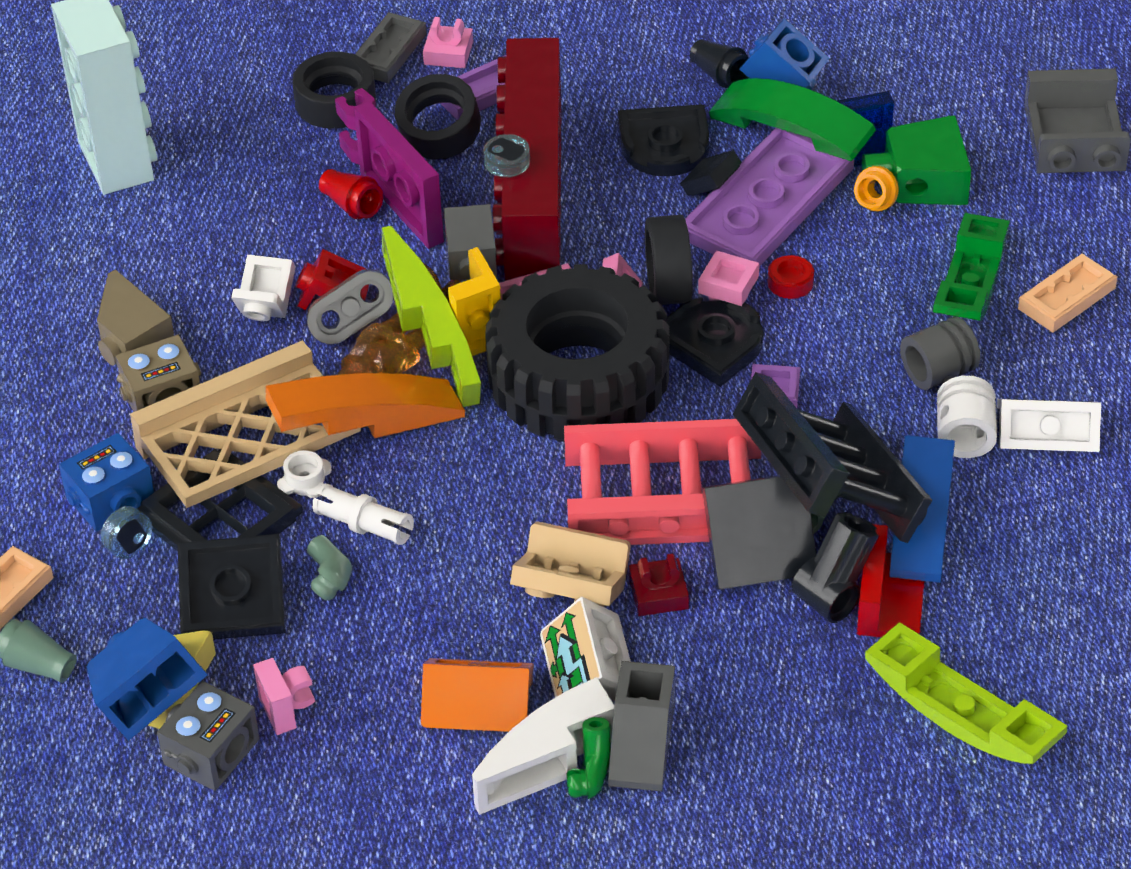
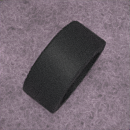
[293,51,376,129]
[394,74,481,160]
[645,215,693,305]

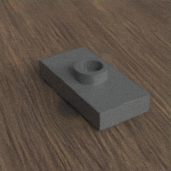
[356,12,427,84]

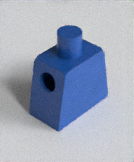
[86,618,208,741]

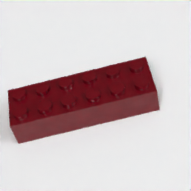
[493,38,562,281]

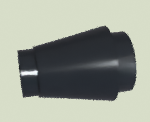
[690,39,749,88]

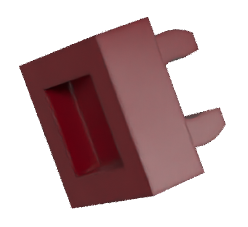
[629,553,689,617]

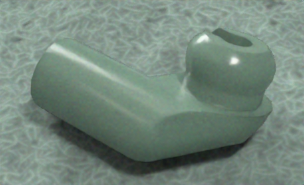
[307,535,352,601]

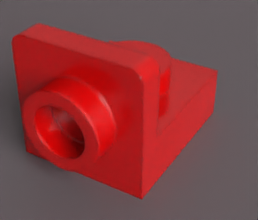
[295,249,369,310]

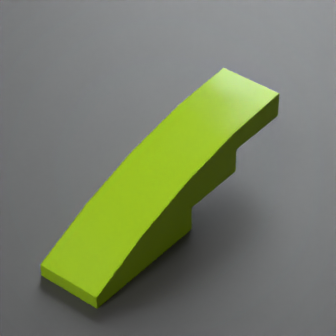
[382,226,481,407]

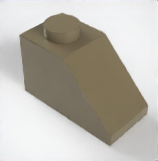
[97,269,174,366]

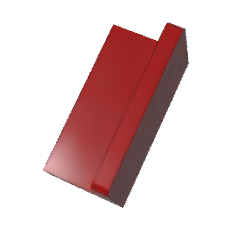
[857,524,925,637]

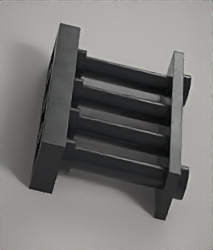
[733,372,932,543]

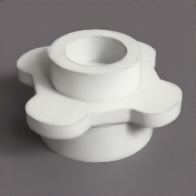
[277,450,332,498]

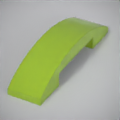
[865,622,1067,764]

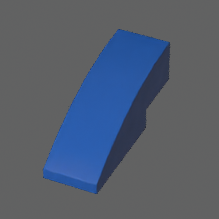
[889,435,955,583]

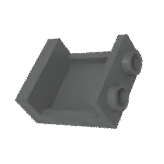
[1024,68,1131,173]

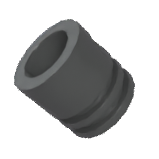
[900,316,981,390]

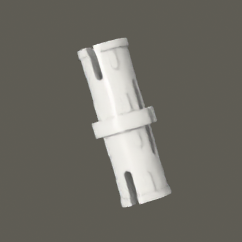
[312,484,414,545]

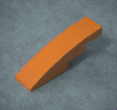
[265,373,465,439]

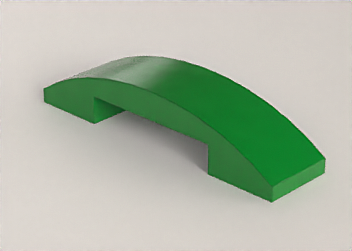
[708,78,876,162]
[933,213,1010,321]

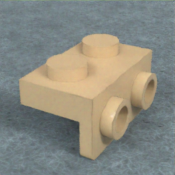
[510,521,631,607]

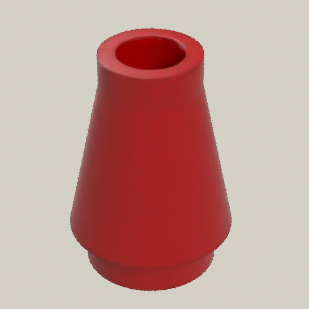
[319,169,383,219]

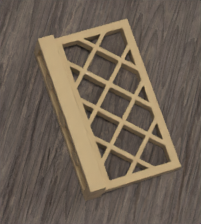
[130,340,361,508]

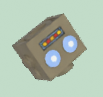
[115,334,201,412]

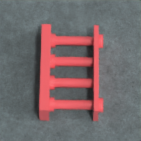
[564,419,761,545]

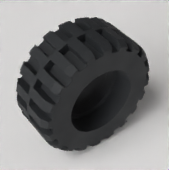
[486,264,669,441]

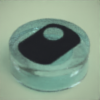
[483,134,530,177]
[101,506,152,559]

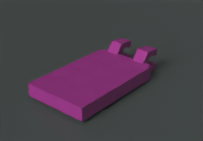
[335,88,444,249]

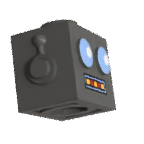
[157,681,260,791]

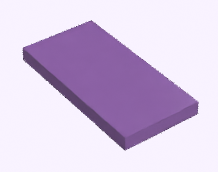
[685,128,854,267]

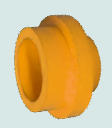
[854,166,899,212]

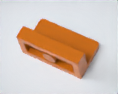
[421,658,534,732]

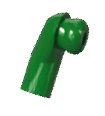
[566,717,611,799]

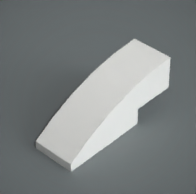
[472,677,614,815]

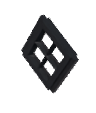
[133,449,303,551]

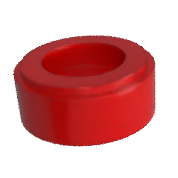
[767,255,814,299]

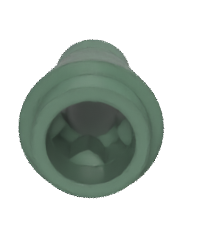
[0,619,77,683]

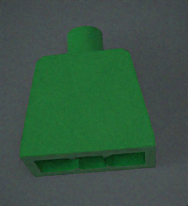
[862,115,971,205]

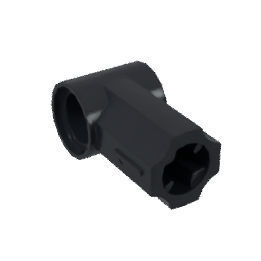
[792,512,879,623]

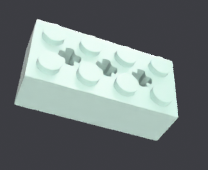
[51,0,157,195]

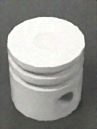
[937,376,997,458]

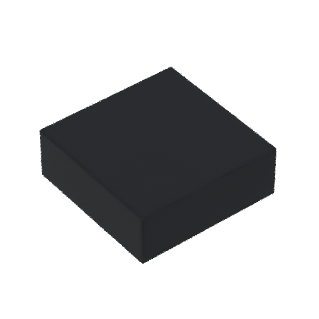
[680,150,742,196]

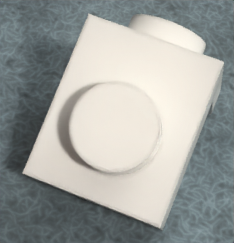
[231,255,296,321]

